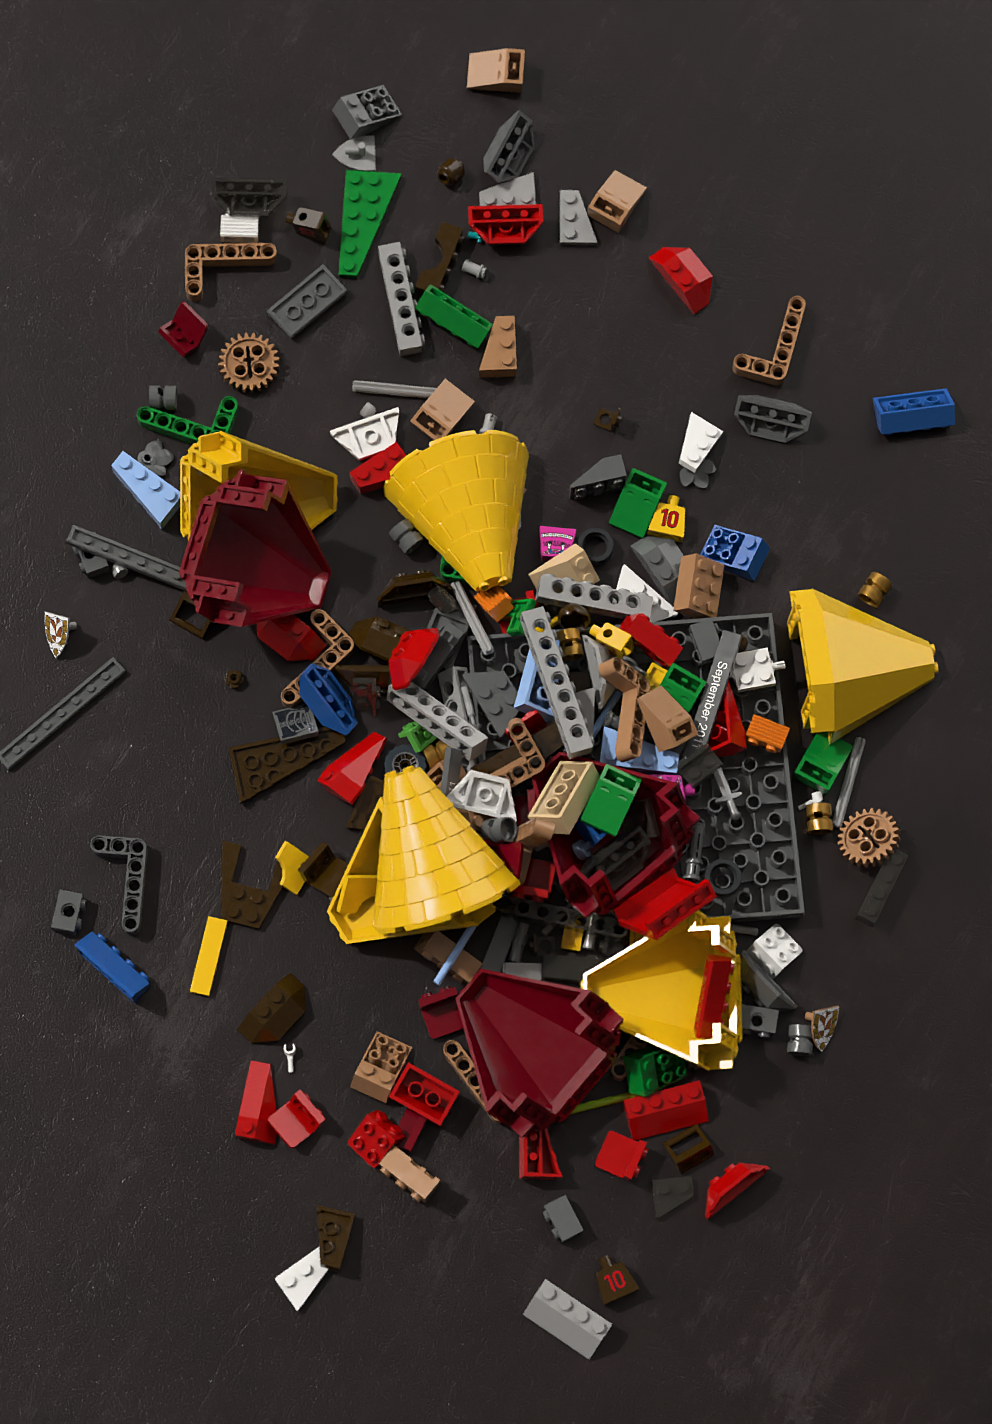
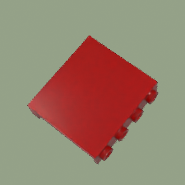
[613,867,717,940]

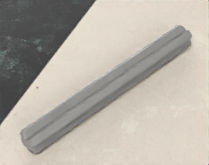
[352,380,437,398]
[451,581,494,655]
[832,737,866,828]

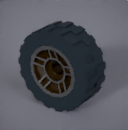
[384,744,426,774]

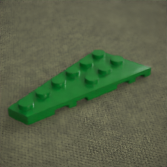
[339,170,402,278]

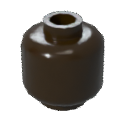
[438,158,465,186]

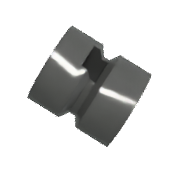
[149,385,177,410]
[389,519,424,555]
[481,817,518,843]
[787,1024,813,1056]

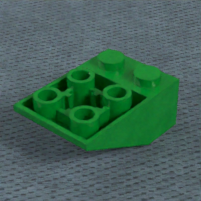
[608,468,667,539]
[659,663,706,714]
[793,732,853,795]
[580,764,642,837]
[623,1046,688,1097]

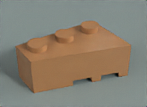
[479,316,517,378]

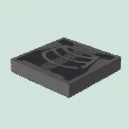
[272,703,319,745]

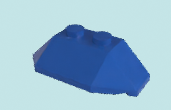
[299,663,358,735]

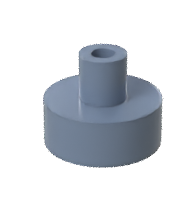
[572,839,593,860]

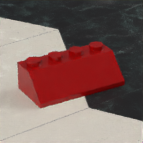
[693,954,735,1038]
[622,1080,709,1141]

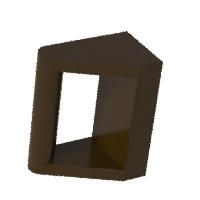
[169,591,213,639]
[663,1124,714,1174]

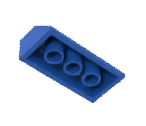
[873,388,955,435]
[75,932,151,1003]

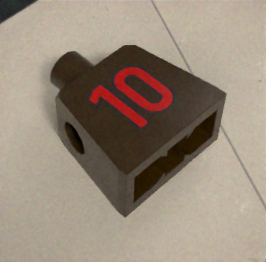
[286,207,332,244]
[595,1255,639,1306]

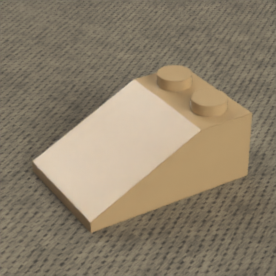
[528,544,600,605]

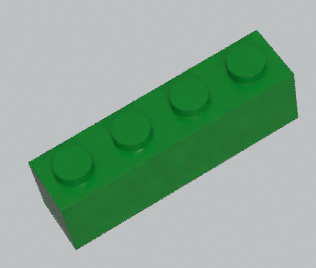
[415,284,493,348]

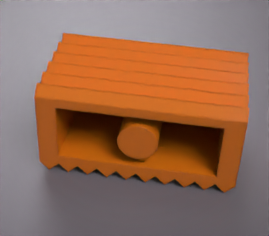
[474,585,514,623]
[745,714,790,753]

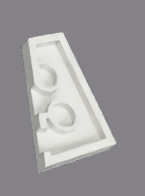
[679,412,723,473]
[275,1247,329,1312]

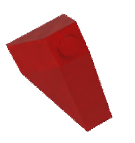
[704,681,747,757]
[317,732,387,805]
[235,1061,277,1145]

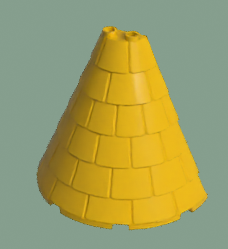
[383,430,529,591]
[373,766,520,933]

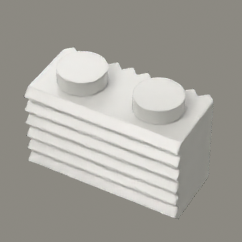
[220,213,259,243]

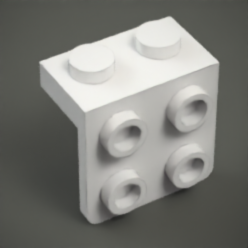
[746,924,803,980]

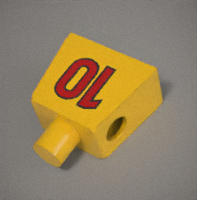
[647,495,685,543]
[589,623,634,659]

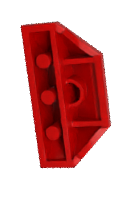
[468,204,543,245]
[649,247,713,315]
[256,615,327,661]
[389,628,440,690]
[705,1163,770,1220]

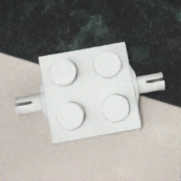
[729,648,785,692]

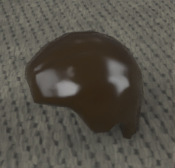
[557,603,591,631]

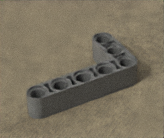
[90,836,148,935]

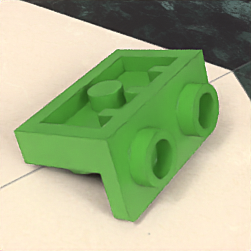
[398,721,437,753]

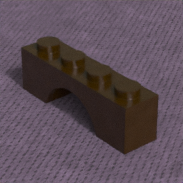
[415,221,465,295]

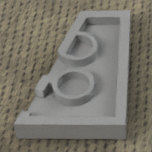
[479,172,536,206]
[560,190,597,245]

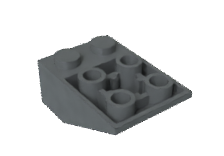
[332,85,402,140]
[569,454,627,500]

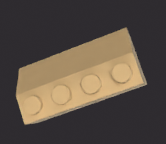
[528,761,600,834]

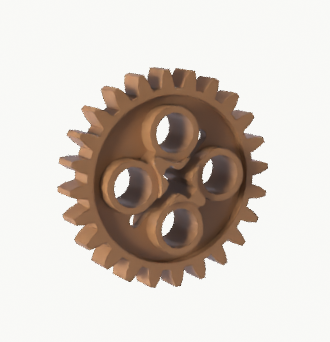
[219,333,280,393]
[838,808,901,868]

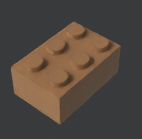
[673,553,724,619]

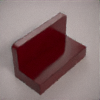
[515,789,537,827]
[394,1108,428,1154]

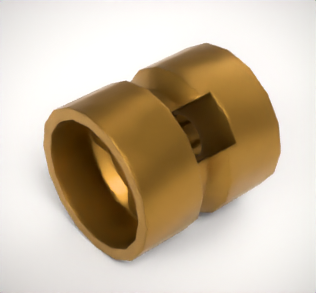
[857,572,892,608]
[556,628,584,661]
[422,741,449,770]
[806,803,833,835]

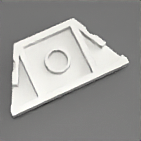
[330,407,399,461]
[612,564,679,622]
[447,770,517,822]

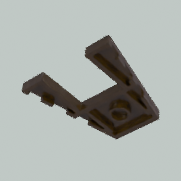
[221,840,283,930]

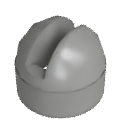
[360,402,376,418]
[111,563,128,579]

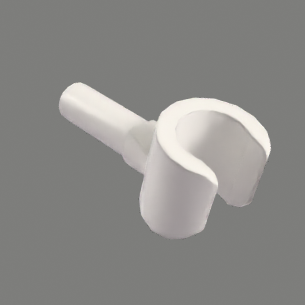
[798,791,823,810]
[284,1044,296,1072]

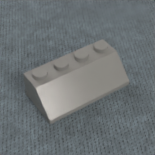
[523,1279,612,1359]

